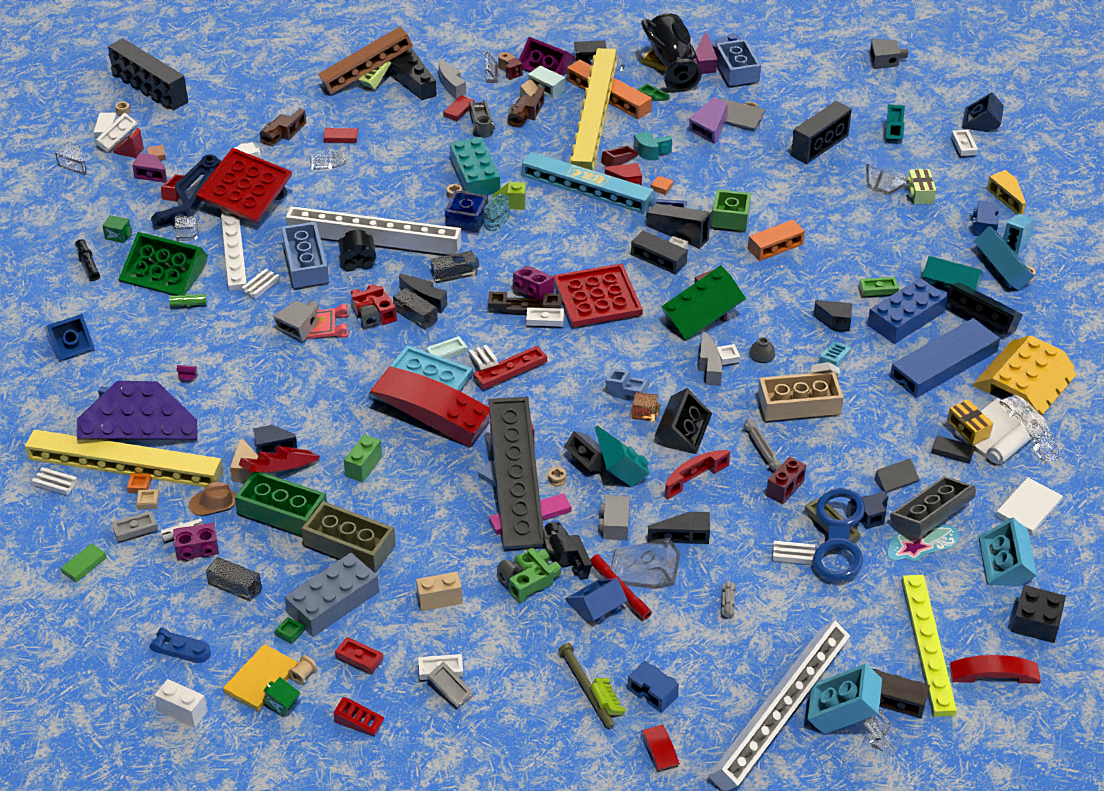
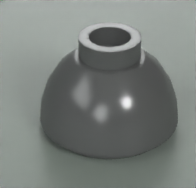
[749,337,775,362]

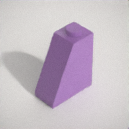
[689,97,728,144]

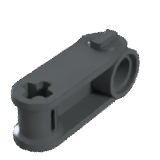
[469,100,495,138]

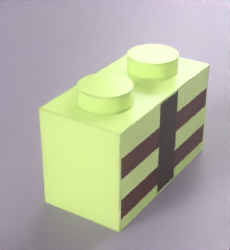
[905,169,936,204]

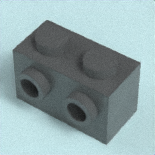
[564,431,606,472]

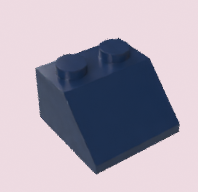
[962,92,1004,132]

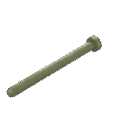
[558,643,614,729]

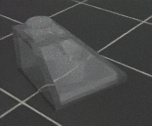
[866,163,910,196]

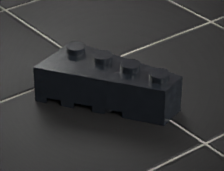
[382,48,437,100]

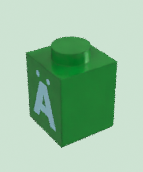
[102,215,132,243]
[262,677,301,717]

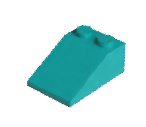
[594,425,650,487]

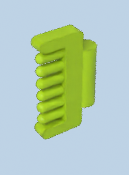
[590,678,626,716]

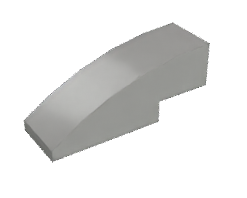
[438,58,466,99]
[699,332,722,386]

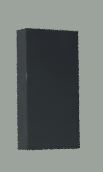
[931,435,976,464]

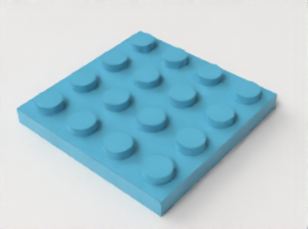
[369,345,473,405]

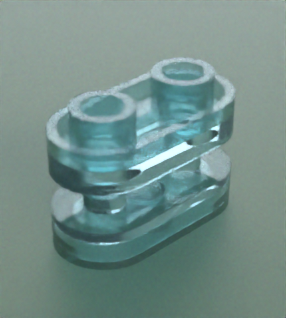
[484,194,510,231]

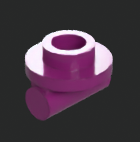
[177,365,197,381]

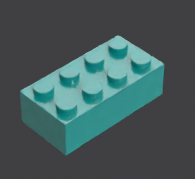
[450,137,500,199]

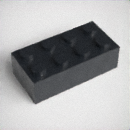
[791,101,852,165]

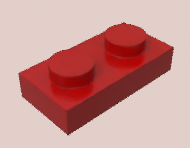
[335,637,384,674]

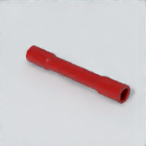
[590,554,652,620]

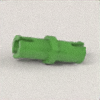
[169,293,207,308]

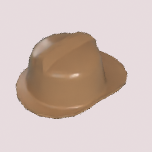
[189,482,236,516]

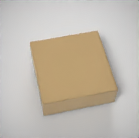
[136,489,159,510]

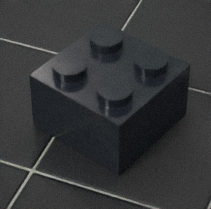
[1012,585,1066,643]

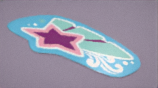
[888,525,959,561]

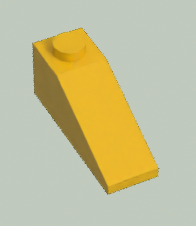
[987,170,1026,215]

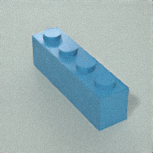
[974,226,1034,291]

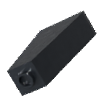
[646,204,711,249]

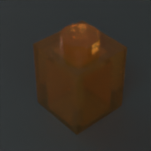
[632,392,661,422]

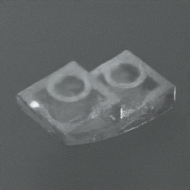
[310,150,346,170]

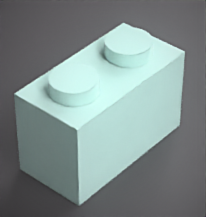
[528,66,565,99]

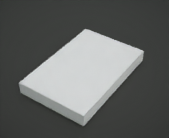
[996,478,1063,536]

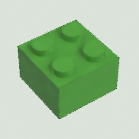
[711,189,751,231]

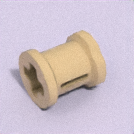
[288,655,317,685]

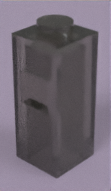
[431,251,479,283]
[393,288,438,330]
[206,556,262,602]

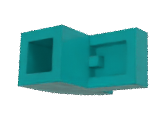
[885,104,905,139]
[633,131,672,160]

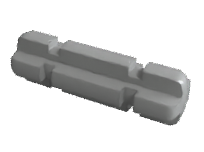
[722,581,735,618]

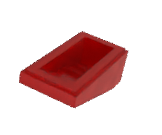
[161,174,184,201]
[333,697,384,737]

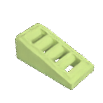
[359,61,391,89]

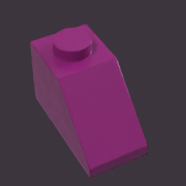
[132,153,167,183]

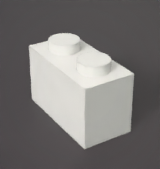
[155,679,208,728]

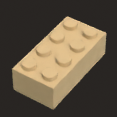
[758,371,844,421]

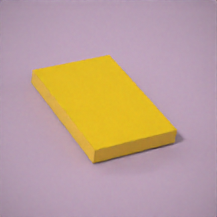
[223,644,299,712]

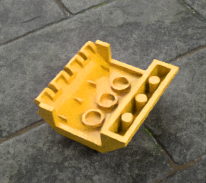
[973,335,1076,416]

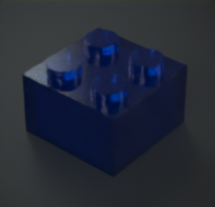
[445,190,489,233]

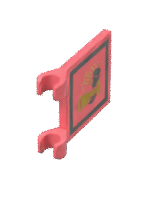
[305,304,349,339]

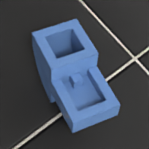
[605,368,650,400]

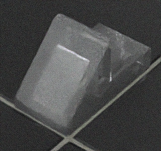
[862,709,903,755]

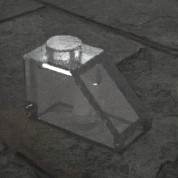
[55,142,87,175]

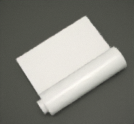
[955,398,1046,465]

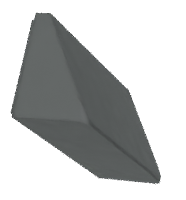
[875,459,920,493]

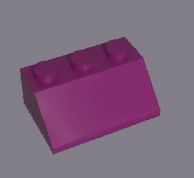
[519,37,575,76]

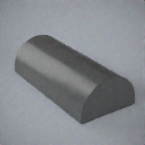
[890,476,976,540]

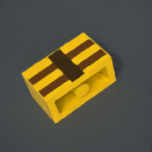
[947,399,994,445]

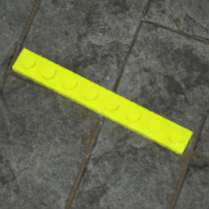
[902,575,957,717]

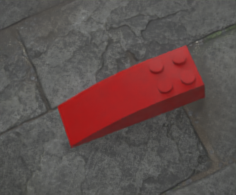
[370,366,490,448]

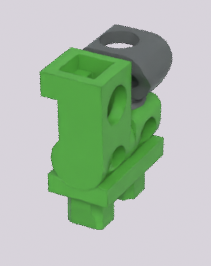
[497,548,561,604]

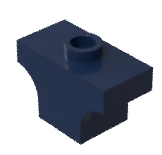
[846,491,888,529]

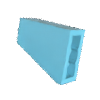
[1003,214,1035,256]

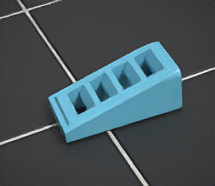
[819,341,851,368]

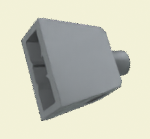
[273,300,319,342]

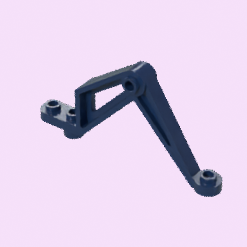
[151,154,287,229]

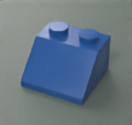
[45,314,95,361]
[565,578,628,622]

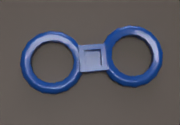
[813,488,865,581]

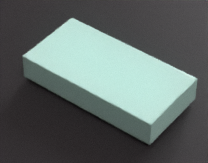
[426,336,468,359]

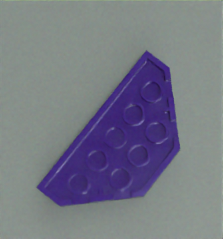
[77,381,197,440]

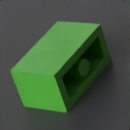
[344,434,382,483]

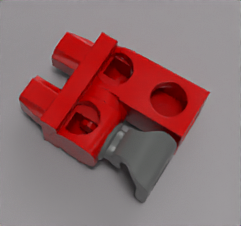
[351,284,397,328]

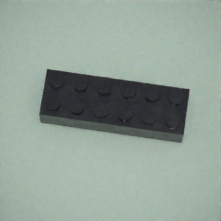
[108,38,189,111]

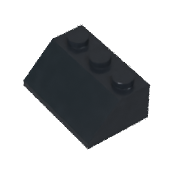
[655,388,712,454]

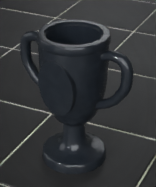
[641,13,702,92]

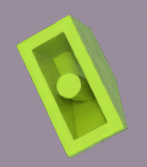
[491,182,526,210]

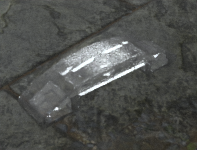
[999,394,1061,464]

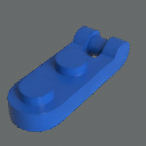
[149,628,211,663]

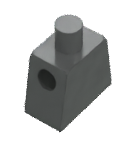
[870,39,908,69]

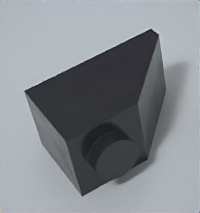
[813,300,852,332]

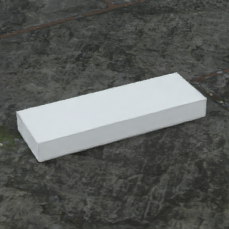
[94,113,137,153]

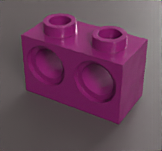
[513,265,554,301]
[173,522,219,561]

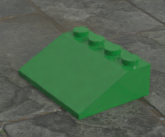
[118,232,208,295]

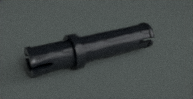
[75,239,100,281]

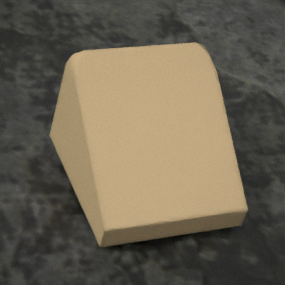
[520,79,539,96]

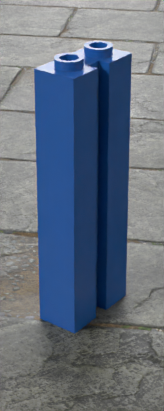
[890,318,1000,398]

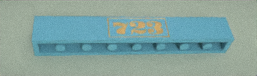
[522,152,654,214]

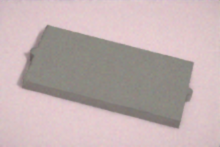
[720,98,765,130]

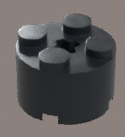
[338,230,376,271]

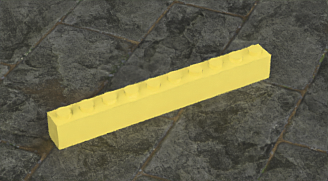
[570,48,617,171]
[25,429,223,487]

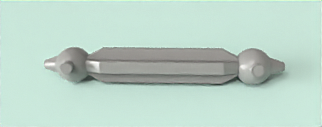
[744,419,782,472]

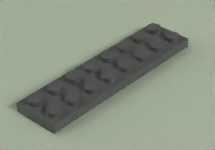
[488,397,545,550]

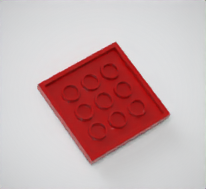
[196,147,292,224]
[553,263,643,327]

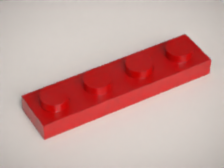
[473,346,547,390]

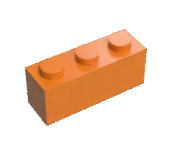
[748,220,805,261]

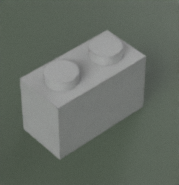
[599,495,630,540]

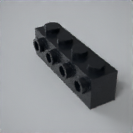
[946,283,1023,333]

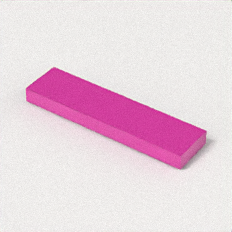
[489,493,572,535]

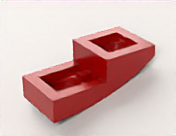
[642,724,680,772]

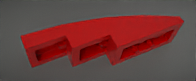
[239,446,320,472]

